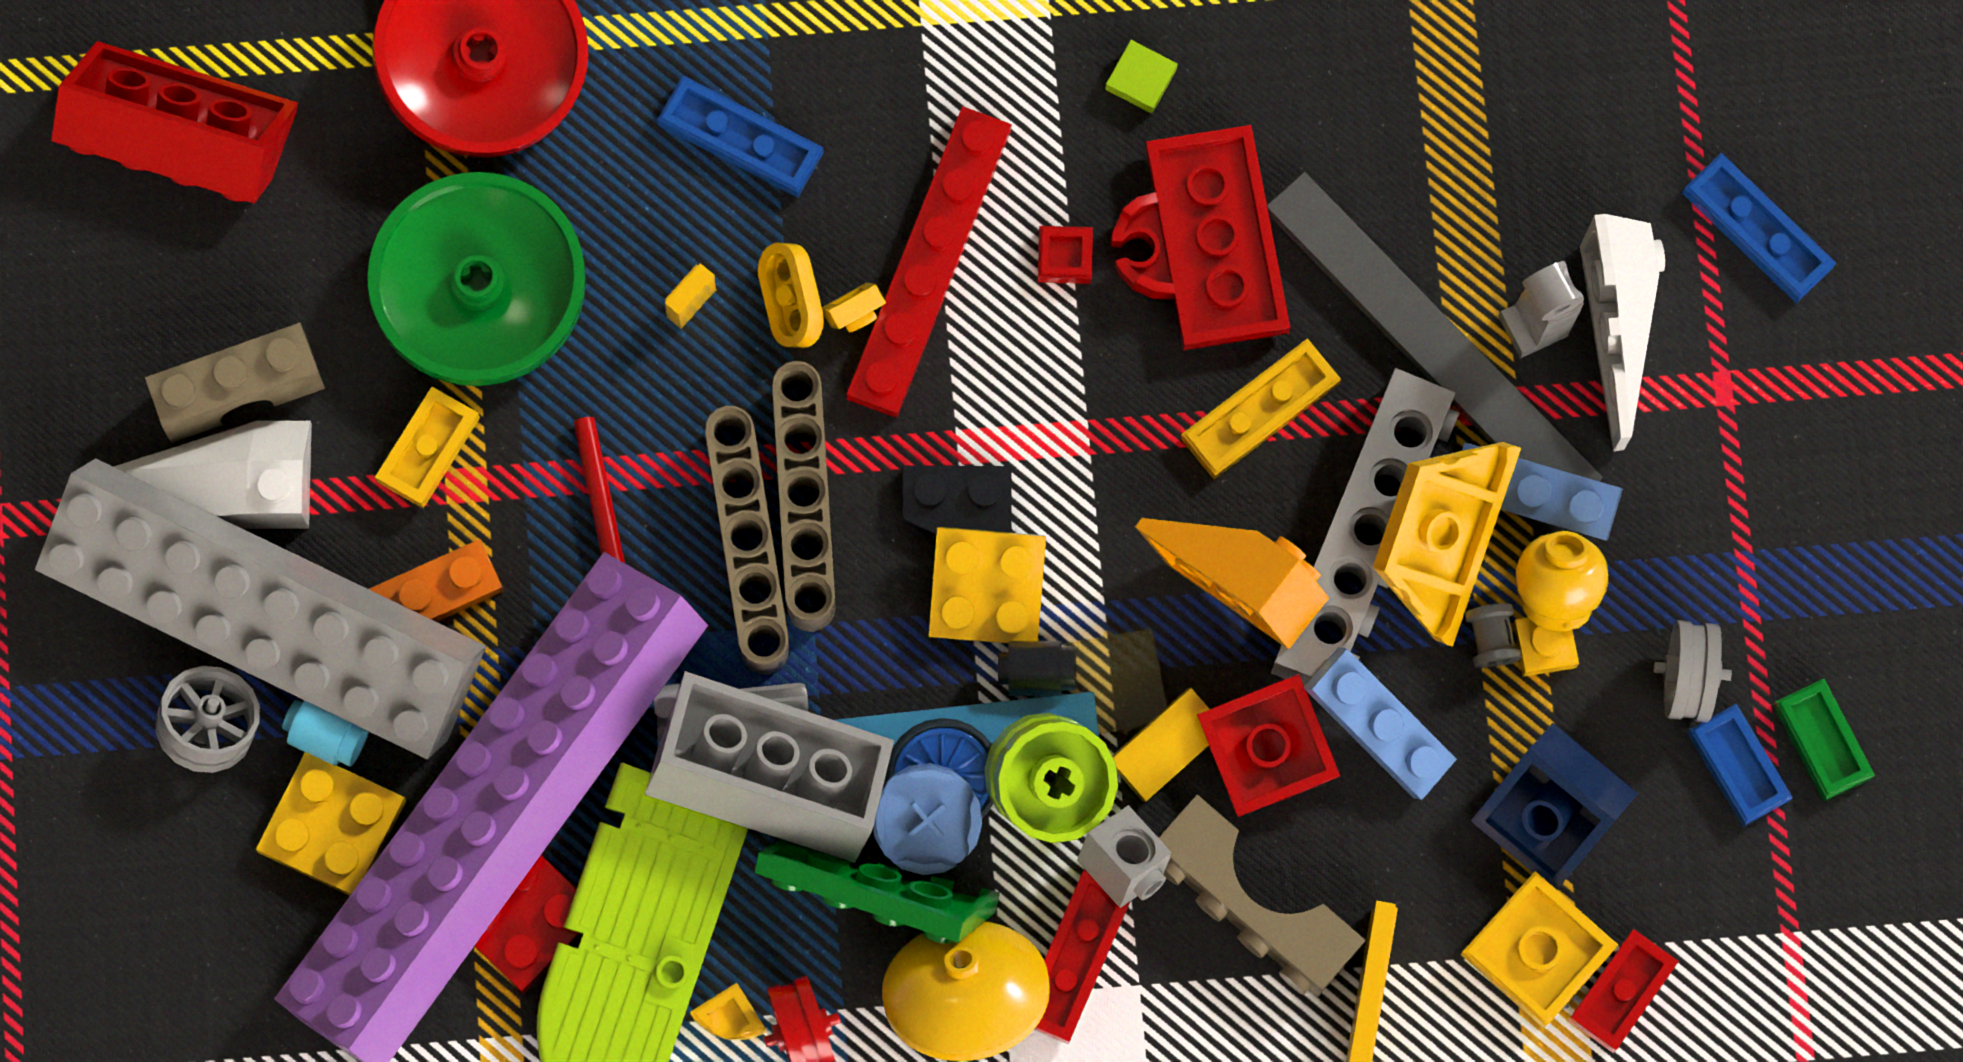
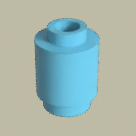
[282,700,369,767]

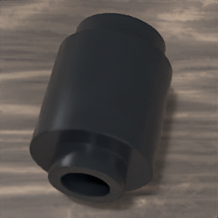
[998,641,1076,696]

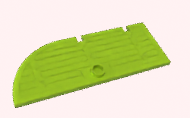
[537,763,748,1062]

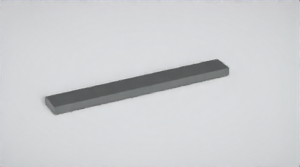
[1267,172,1603,482]

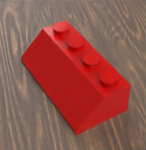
[51,41,298,204]

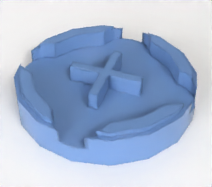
[873,763,982,875]

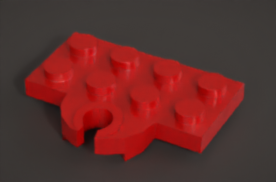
[1111,125,1290,351]

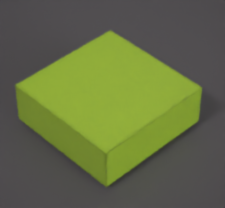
[1105,40,1178,114]

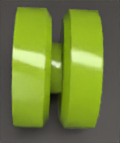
[984,713,1118,843]

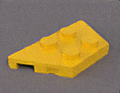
[1373,442,1521,647]

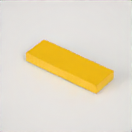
[1180,338,1341,480]
[1346,901,1398,1062]

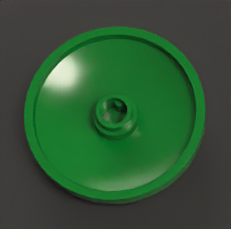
[368,172,586,386]

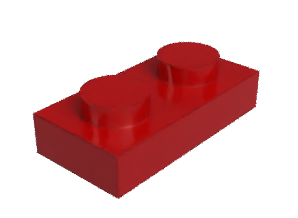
[1568,929,1679,1053]

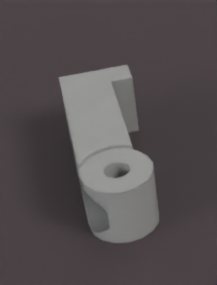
[1498,261,1584,359]

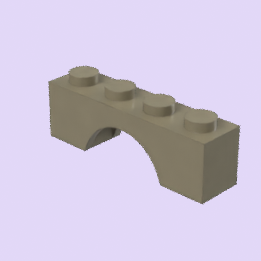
[1159,794,1366,998]

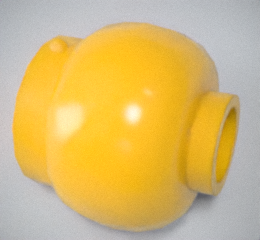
[1516,531,1608,631]

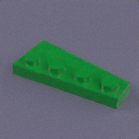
[755,839,1000,944]

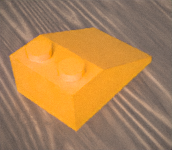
[1135,518,1329,649]

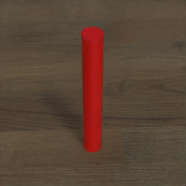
[573,417,625,563]

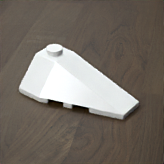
[1580,214,1665,451]
[114,421,312,529]

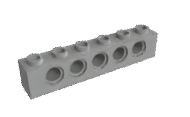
[1271,368,1459,686]

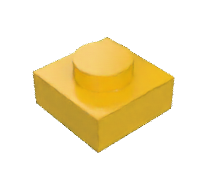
[822,282,886,333]
[1513,618,1579,677]

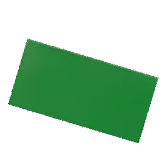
[1773,679,1875,802]

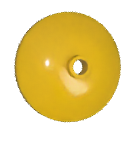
[882,922,1050,1061]

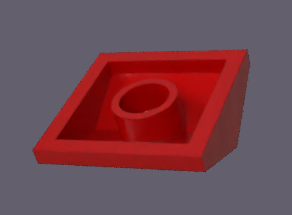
[1197,674,1340,817]

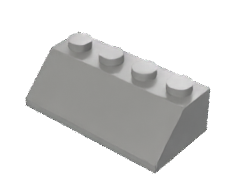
[645,671,894,863]

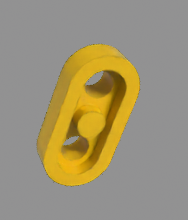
[758,243,824,348]

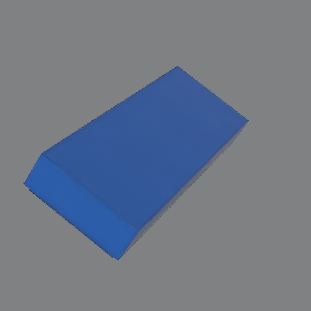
[657,75,824,198]
[1682,153,1836,304]

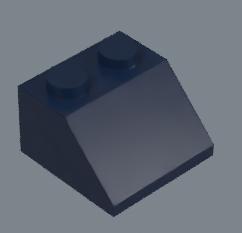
[1471,723,1638,890]

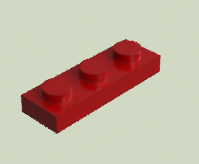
[1034,869,1131,1045]

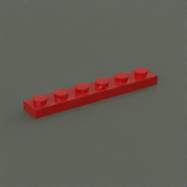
[847,106,1012,418]

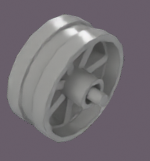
[1653,620,1732,723]
[155,666,260,773]

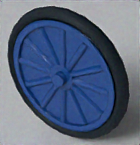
[885,718,993,818]

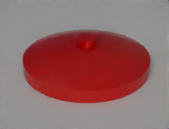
[372,0,588,157]

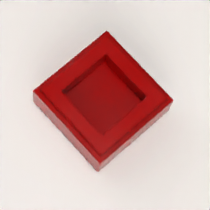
[1038,226,1093,284]

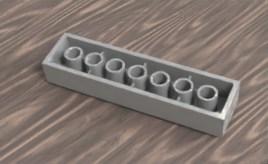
[35,458,486,759]

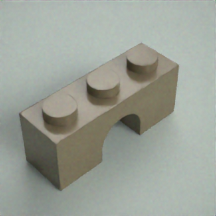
[145,323,325,443]

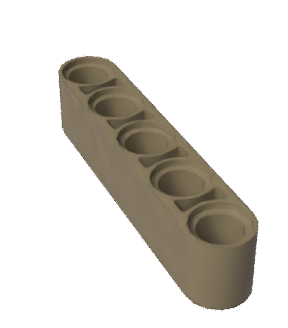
[772,361,835,632]
[705,406,789,675]

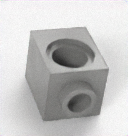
[1077,805,1172,908]

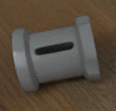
[1465,603,1522,668]

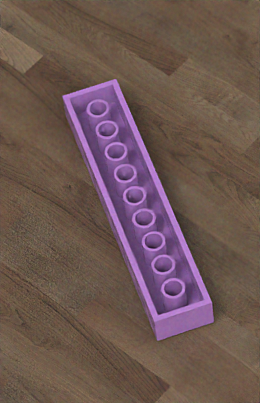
[274,552,708,1062]

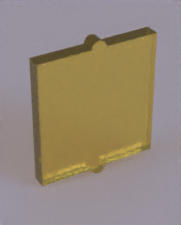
[1063,629,1167,735]

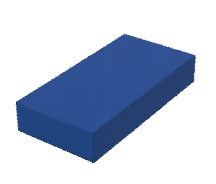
[1687,704,1793,827]

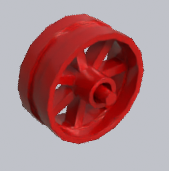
[763,975,841,1062]

